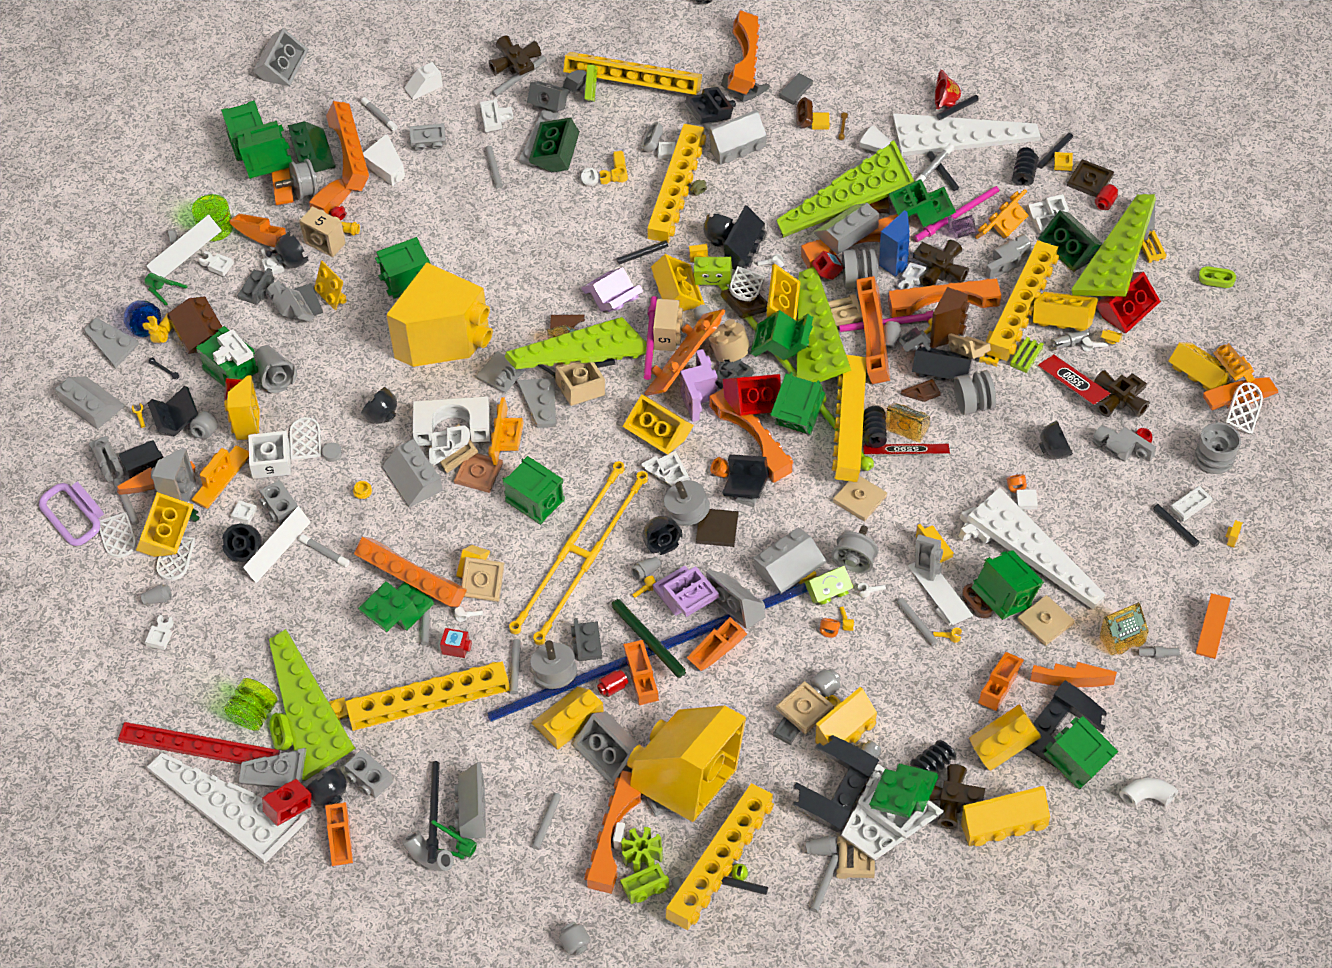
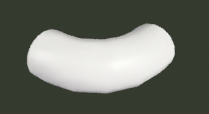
[1119,777,1178,807]

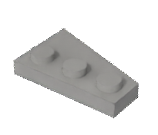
[84,318,139,369]
[239,748,307,788]

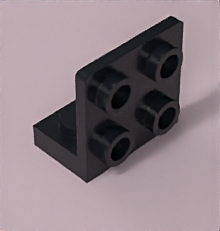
[147,386,198,437]
[119,440,164,479]
[722,454,769,499]

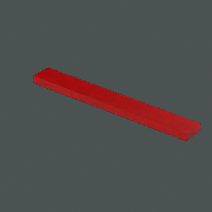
[118,722,280,764]

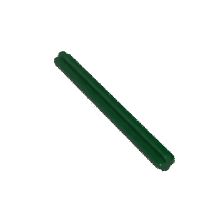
[612,599,686,678]

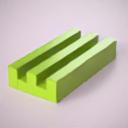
[585,65,598,102]
[1010,337,1044,373]

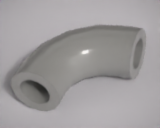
[402,831,454,871]

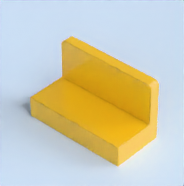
[916,524,954,563]

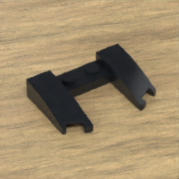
[1025,680,1107,769]
[793,735,879,832]

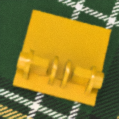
[314,261,347,310]

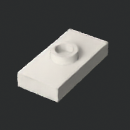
[1170,486,1212,522]

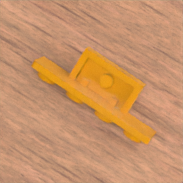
[975,189,1029,239]
[1213,343,1255,383]
[488,397,524,465]
[191,445,249,509]

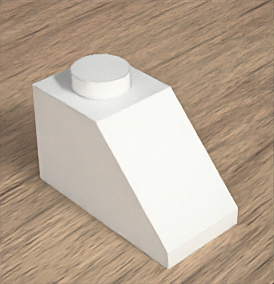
[404,62,443,100]

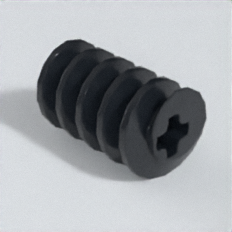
[1011,147,1039,186]
[863,406,887,448]
[910,740,956,773]

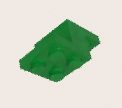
[889,179,956,227]
[750,310,814,361]
[358,581,434,633]
[869,763,938,818]

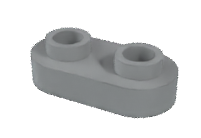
[641,122,663,152]

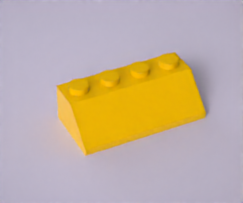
[961,786,1050,846]

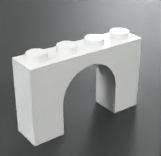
[413,397,490,446]

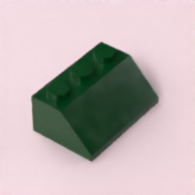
[529,117,580,172]
[288,121,336,173]
[1038,210,1103,272]

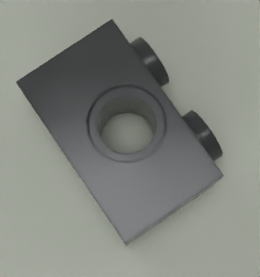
[527,81,568,113]

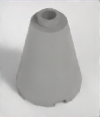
[255,345,297,393]

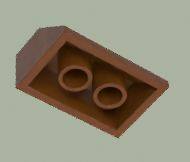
[930,287,970,348]
[167,296,222,354]

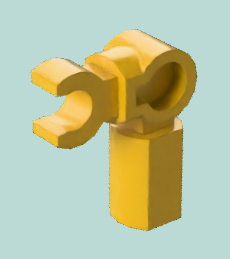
[599,151,628,184]
[142,313,173,343]

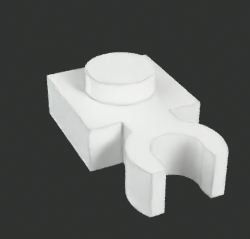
[261,247,284,275]
[199,251,234,276]
[898,262,927,290]
[145,615,174,650]

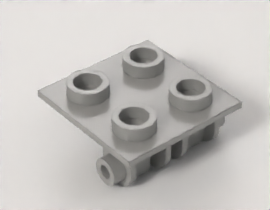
[476,351,527,393]

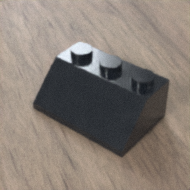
[724,205,767,273]
[912,346,973,382]

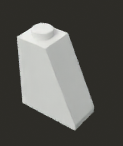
[363,135,405,186]

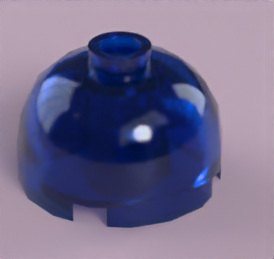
[123,300,161,337]

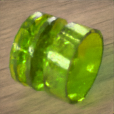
[191,194,233,242]
[223,678,278,731]

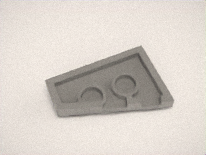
[517,378,556,428]

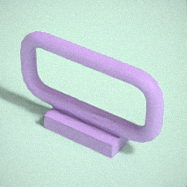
[39,481,104,546]

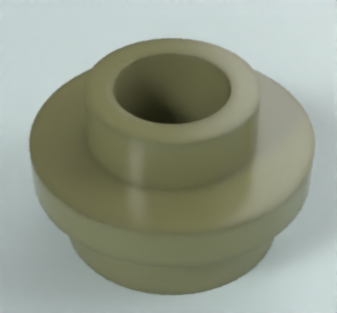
[690,179,707,196]

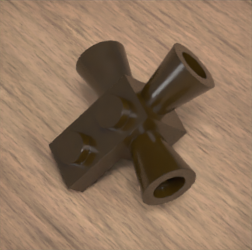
[488,35,542,76]
[913,240,969,287]
[1094,370,1150,417]
[929,764,985,829]

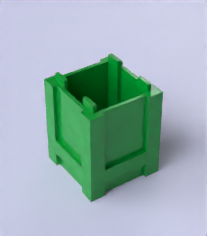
[221,100,263,161]
[236,121,292,179]
[375,237,431,299]
[196,326,259,387]
[771,372,826,435]
[502,456,565,525]
[971,550,1044,620]
[1044,716,1119,790]

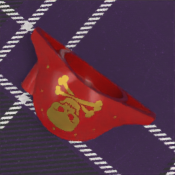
[935,69,961,110]

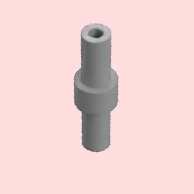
[1138,646,1180,658]

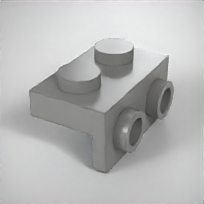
[409,123,446,150]
[915,535,943,581]

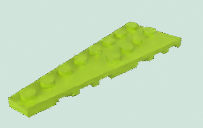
[776,140,915,238]
[1071,194,1156,296]
[797,267,851,383]
[505,317,654,369]
[269,629,356,781]

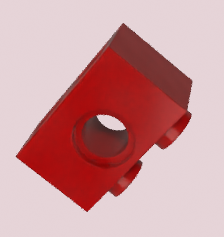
[262,779,311,826]

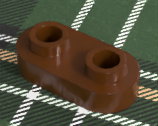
[796,97,813,129]
[962,583,994,618]

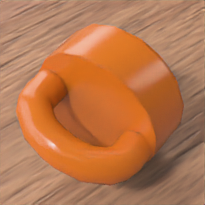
[710,457,729,478]
[1006,474,1027,493]
[820,618,840,638]

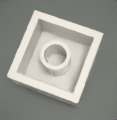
[248,431,291,479]

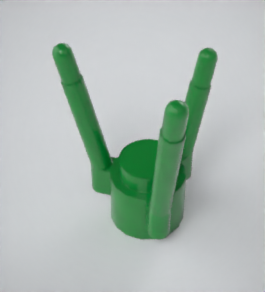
[145,272,188,306]
[431,820,477,860]

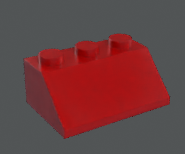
[1096,271,1161,333]
[723,374,781,416]

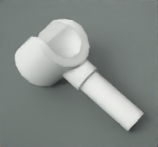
[758,254,784,268]
[1080,337,1108,352]
[858,583,886,598]
[454,607,483,622]

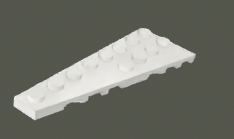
[893,113,1040,156]
[967,488,1106,610]
[147,753,308,864]

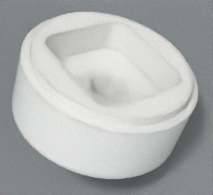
[581,168,599,186]

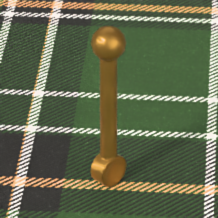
[838,112,848,140]

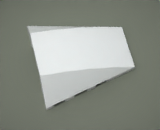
[842,764,943,861]

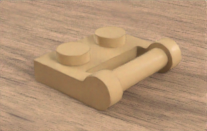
[828,294,863,327]
[836,836,875,879]

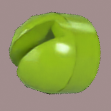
[731,863,748,881]

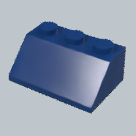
[879,210,910,277]

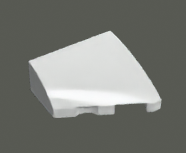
[859,126,898,152]
[1027,194,1069,234]
[429,426,470,466]
[642,451,690,487]

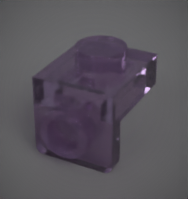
[946,215,976,239]

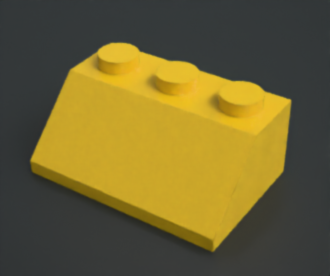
[651,254,705,311]
[767,264,800,320]
[1033,291,1098,331]
[1168,342,1232,391]
[224,376,260,440]
[622,394,694,454]
[136,492,194,557]
[531,687,604,750]
[815,687,877,746]
[969,704,1042,771]

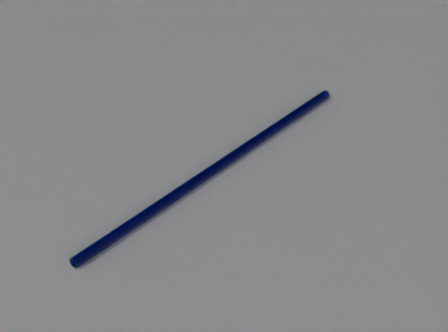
[487,583,808,722]

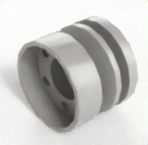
[842,249,878,289]
[954,370,996,415]
[1194,422,1241,474]

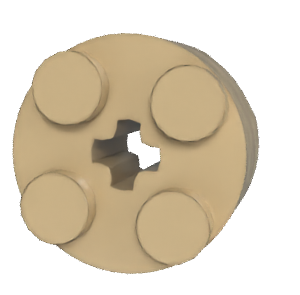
[709,319,750,362]

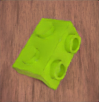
[620,863,670,904]

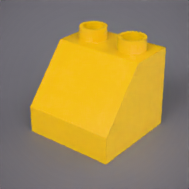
[386,263,493,367]
[627,705,746,822]

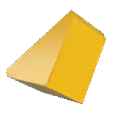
[456,545,490,579]

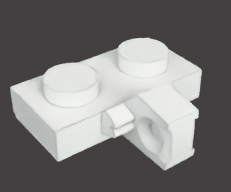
[480,99,514,132]
[213,329,254,366]
[958,507,993,543]

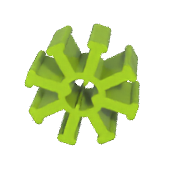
[621,827,663,873]

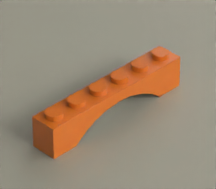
[727,10,760,95]
[326,101,369,191]
[801,214,898,269]
[856,276,890,384]
[888,278,1001,318]
[709,389,793,483]
[354,537,467,607]
[584,770,643,894]

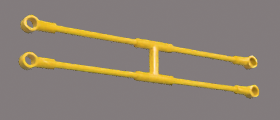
[509,461,648,645]

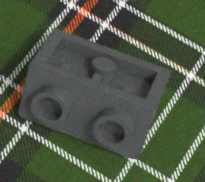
[237,268,275,305]
[898,327,931,352]
[571,618,602,661]

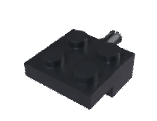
[685,87,736,124]

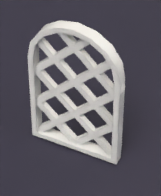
[729,266,765,301]
[1225,382,1263,435]
[289,417,321,460]
[99,512,136,558]
[156,537,195,581]

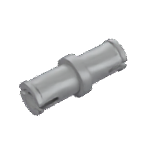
[1051,329,1089,350]

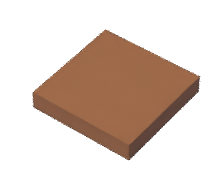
[454,453,503,493]

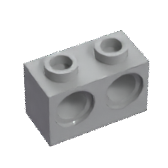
[259,480,298,526]
[344,749,393,799]

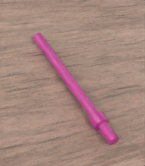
[914,186,999,242]
[644,296,658,380]
[839,310,934,332]

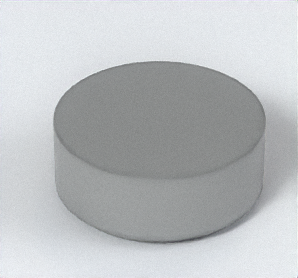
[322,443,342,462]

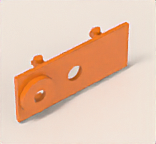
[644,309,726,396]

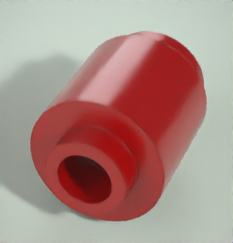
[1094,184,1118,210]
[597,670,628,697]

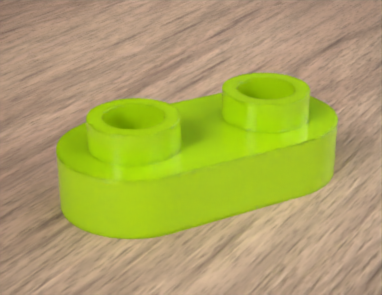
[1198,266,1236,288]
[269,713,293,751]

